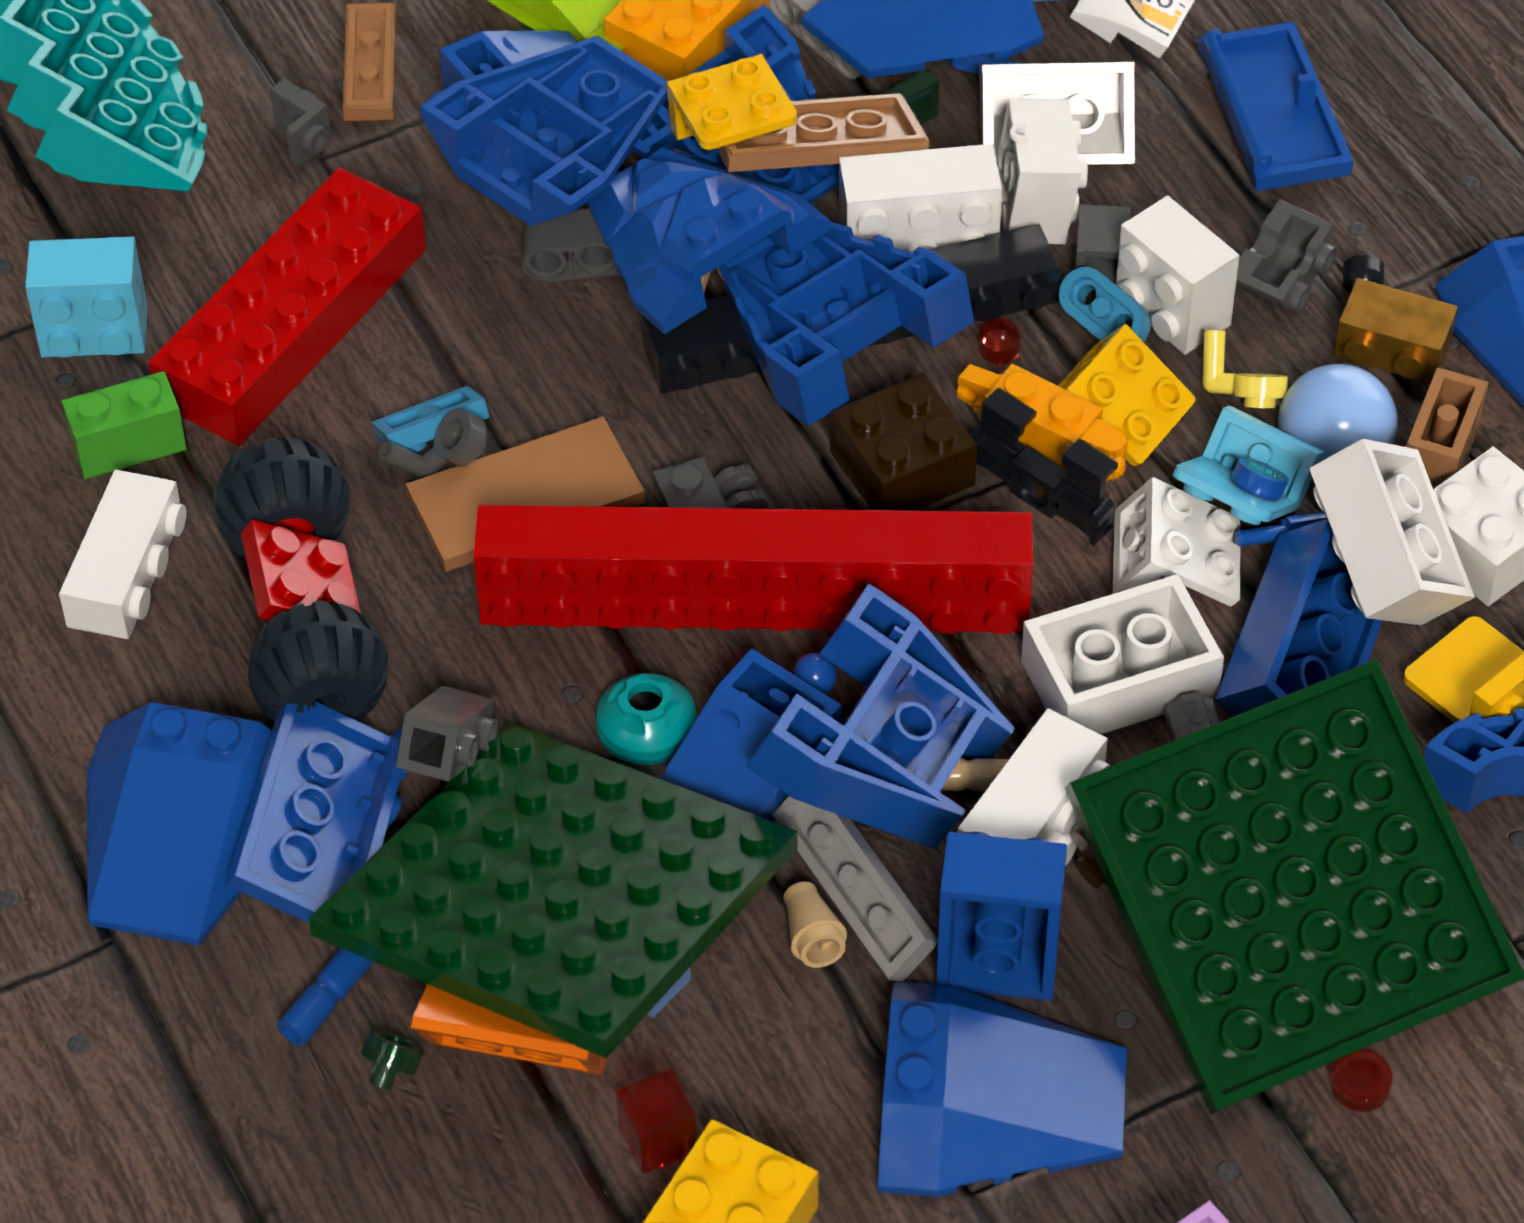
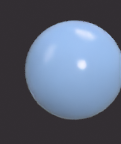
[1277,364,1398,462]

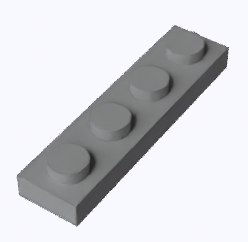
[772,796,938,982]

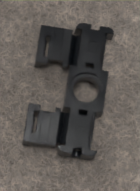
[970,388,1118,545]

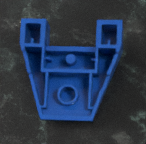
[717,221,974,426]

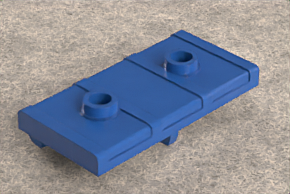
[1198,22,1354,191]

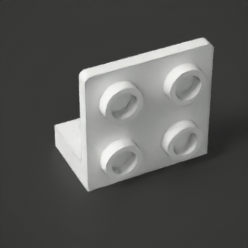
[1112,477,1240,606]

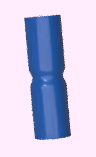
[277,948,374,1047]

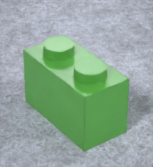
[61,371,187,480]

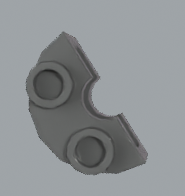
[1236,199,1338,313]

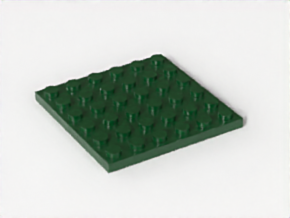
[1064,659,1524,1114]
[309,722,798,1059]

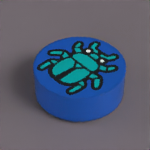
[1231,458,1289,500]

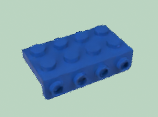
[225,701,409,923]

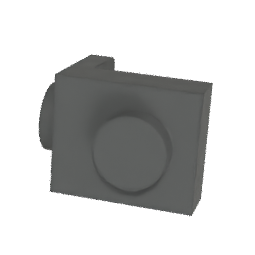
[270,78,332,167]

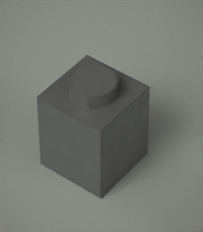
[1075,204,1131,284]

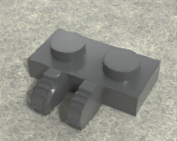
[653,457,770,509]

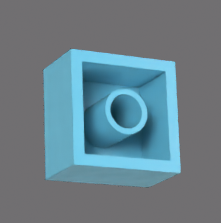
[25,237,148,357]

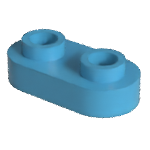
[1059,267,1151,342]

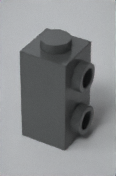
[396,686,498,782]

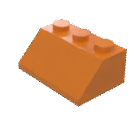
[410,984,607,1075]

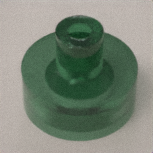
[361,1029,425,1090]

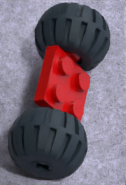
[213,437,388,721]

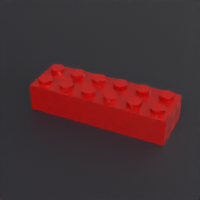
[148,167,426,447]

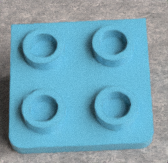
[1173,406,1324,525]

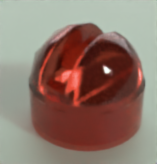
[979,319,1021,365]

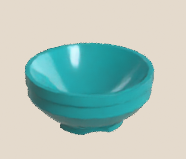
[596,673,697,765]

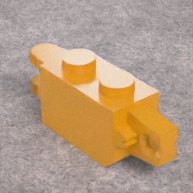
[957,363,1128,481]

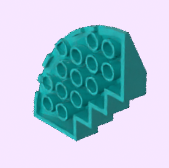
[0,0,207,191]

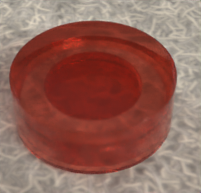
[1331,1050,1393,1112]

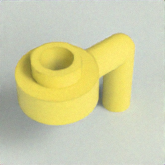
[1202,330,1288,408]

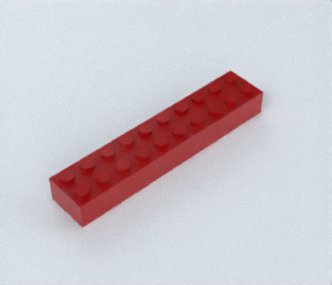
[474,505,1033,634]

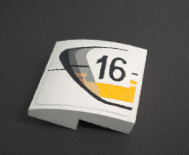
[1070,0,1194,59]

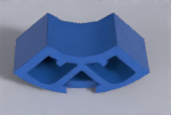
[1424,709,1524,813]

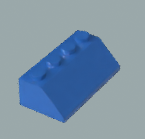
[1215,518,1383,717]

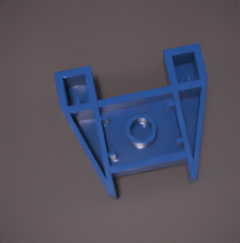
[746,583,1015,849]

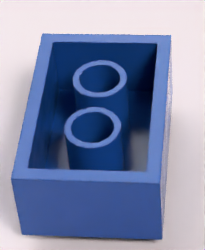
[936,832,1067,1001]

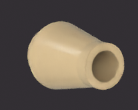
[783,882,847,968]

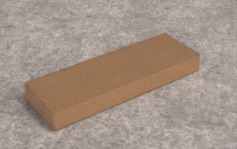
[343,3,397,121]

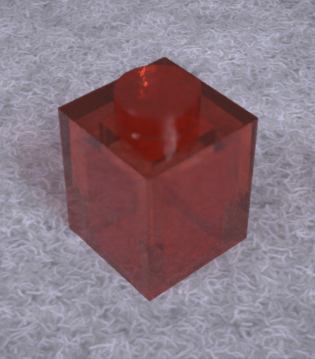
[616,1068,697,1175]

